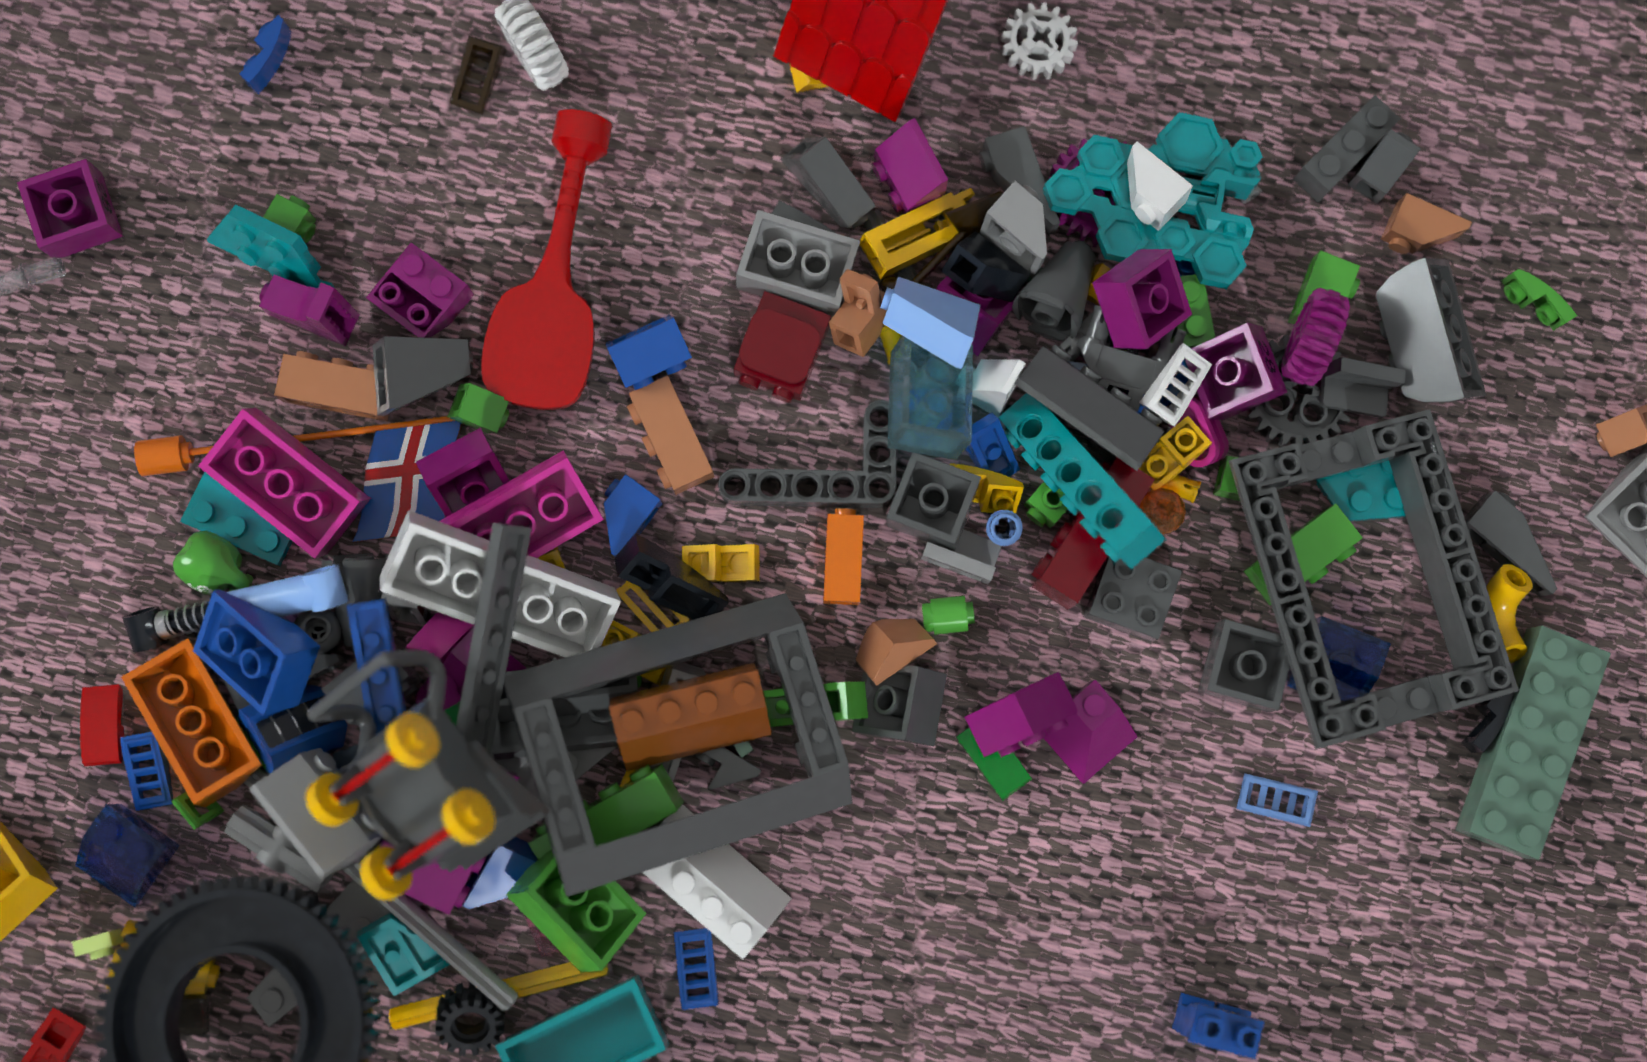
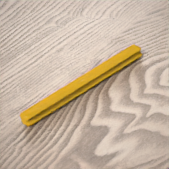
[389,962,608,1030]

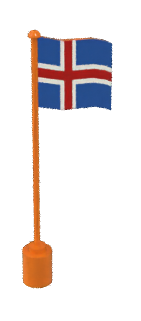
[134,416,465,542]

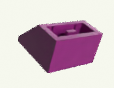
[366,242,474,338]

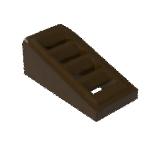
[449,36,507,115]

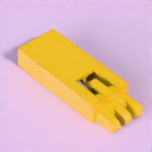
[860,188,976,280]

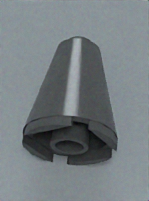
[1012,240,1096,341]
[321,553,389,653]

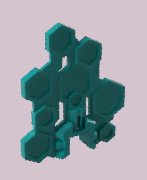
[1043,112,1263,289]

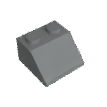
[979,181,1047,278]

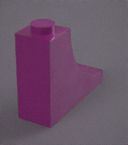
[259,274,360,346]

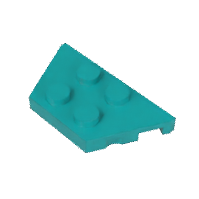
[207,204,335,288]
[1316,461,1406,522]

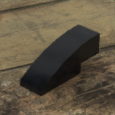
[614,533,729,620]

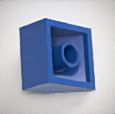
[605,315,692,390]

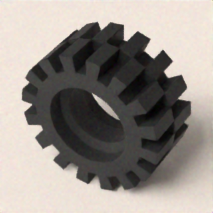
[435,982,505,1056]

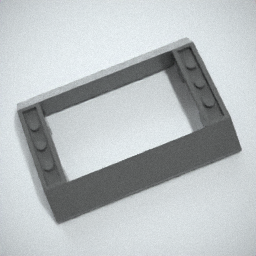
[1229,409,1519,749]
[503,593,852,897]

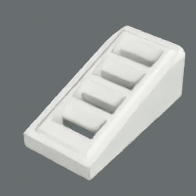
[1139,343,1212,426]

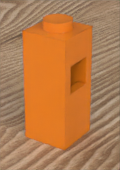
[823,508,864,605]

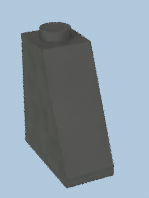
[780,137,876,229]
[372,336,474,416]

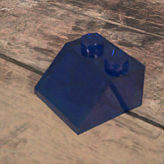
[1287,616,1391,700]
[75,804,180,908]

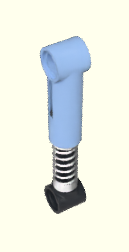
[122,565,349,653]

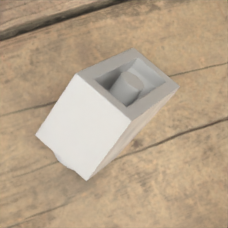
[1127,141,1193,231]

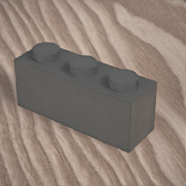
[1293,95,1401,203]

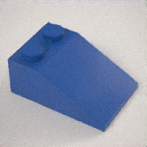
[193,589,320,716]

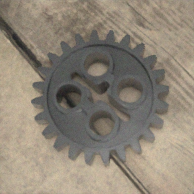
[1245,335,1350,447]

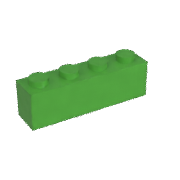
[528,764,684,860]

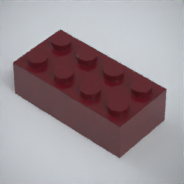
[1031,457,1155,610]

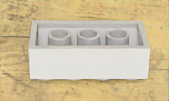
[642,804,792,959]

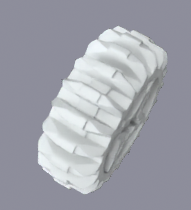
[495,0,569,91]

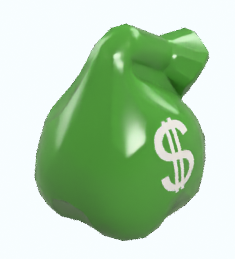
[173,531,253,596]

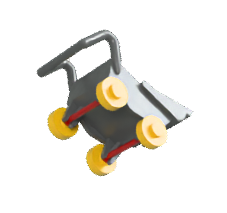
[306,650,552,901]

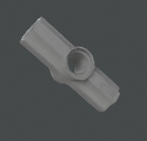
[224,805,334,893]

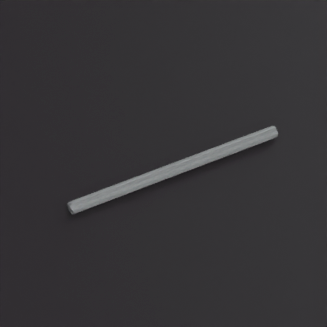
[244,767,518,1010]

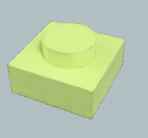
[72,929,124,960]

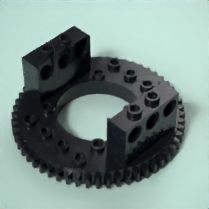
[95,876,381,1062]

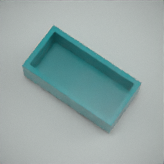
[495,974,669,1062]

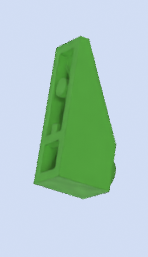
[763,681,868,727]

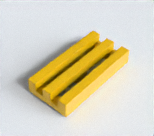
[616,581,690,632]

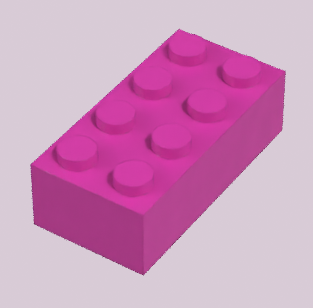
[198,408,371,559]
[439,450,604,558]

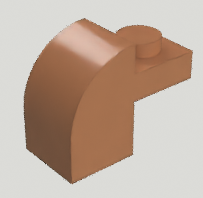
[829,269,886,357]

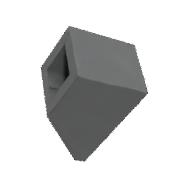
[1348,129,1421,204]

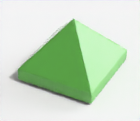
[171,792,224,830]

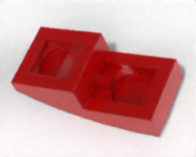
[80,684,125,767]
[21,1007,86,1062]

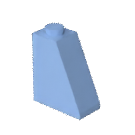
[880,277,980,369]

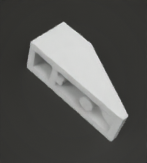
[960,359,1025,418]

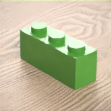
[1243,503,1363,605]

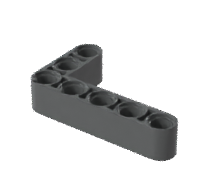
[718,400,897,508]

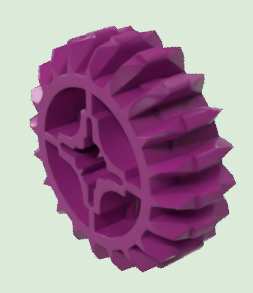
[1281,288,1350,386]

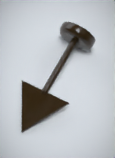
[879,191,1003,292]

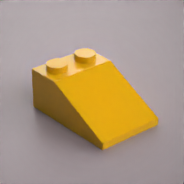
[0,821,58,942]

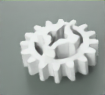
[1001,2,1078,80]

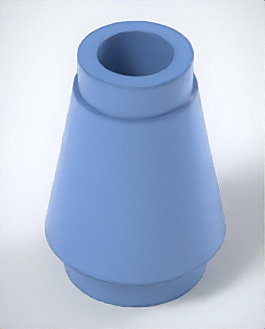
[986,510,1023,546]

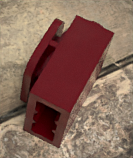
[733,291,831,403]

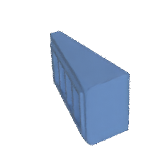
[1237,773,1318,827]

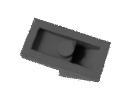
[694,747,762,790]

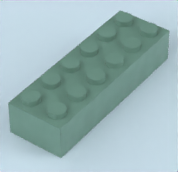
[1455,626,1611,860]

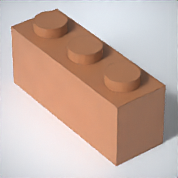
[274,351,389,422]
[627,375,715,495]

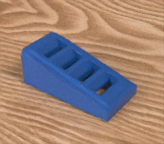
[120,732,174,811]
[674,928,720,1010]

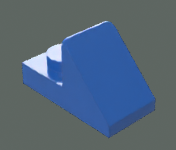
[962,412,1020,477]

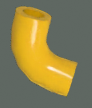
[1486,564,1533,664]

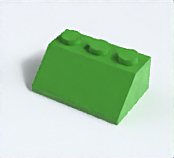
[506,850,647,972]

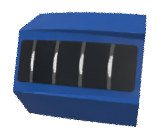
[237,684,348,775]

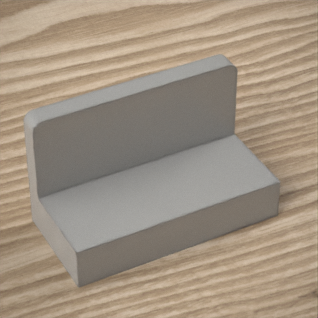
[921,530,1002,585]

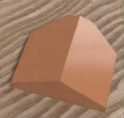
[856,619,937,686]

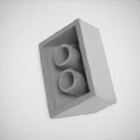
[736,210,860,318]
[249,748,385,878]

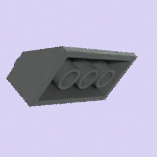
[1014,344,1164,471]

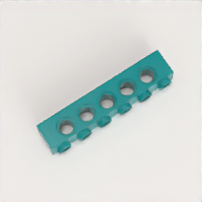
[998,393,1166,569]

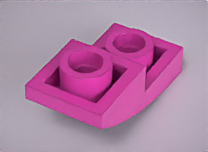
[405,612,474,671]

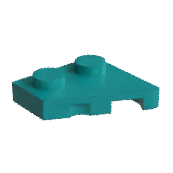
[356,912,450,996]

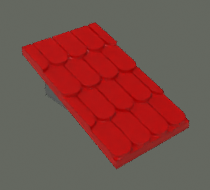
[773,0,949,122]

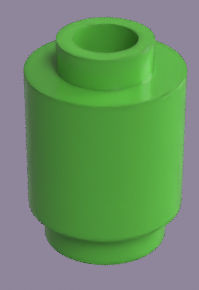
[922,595,975,635]

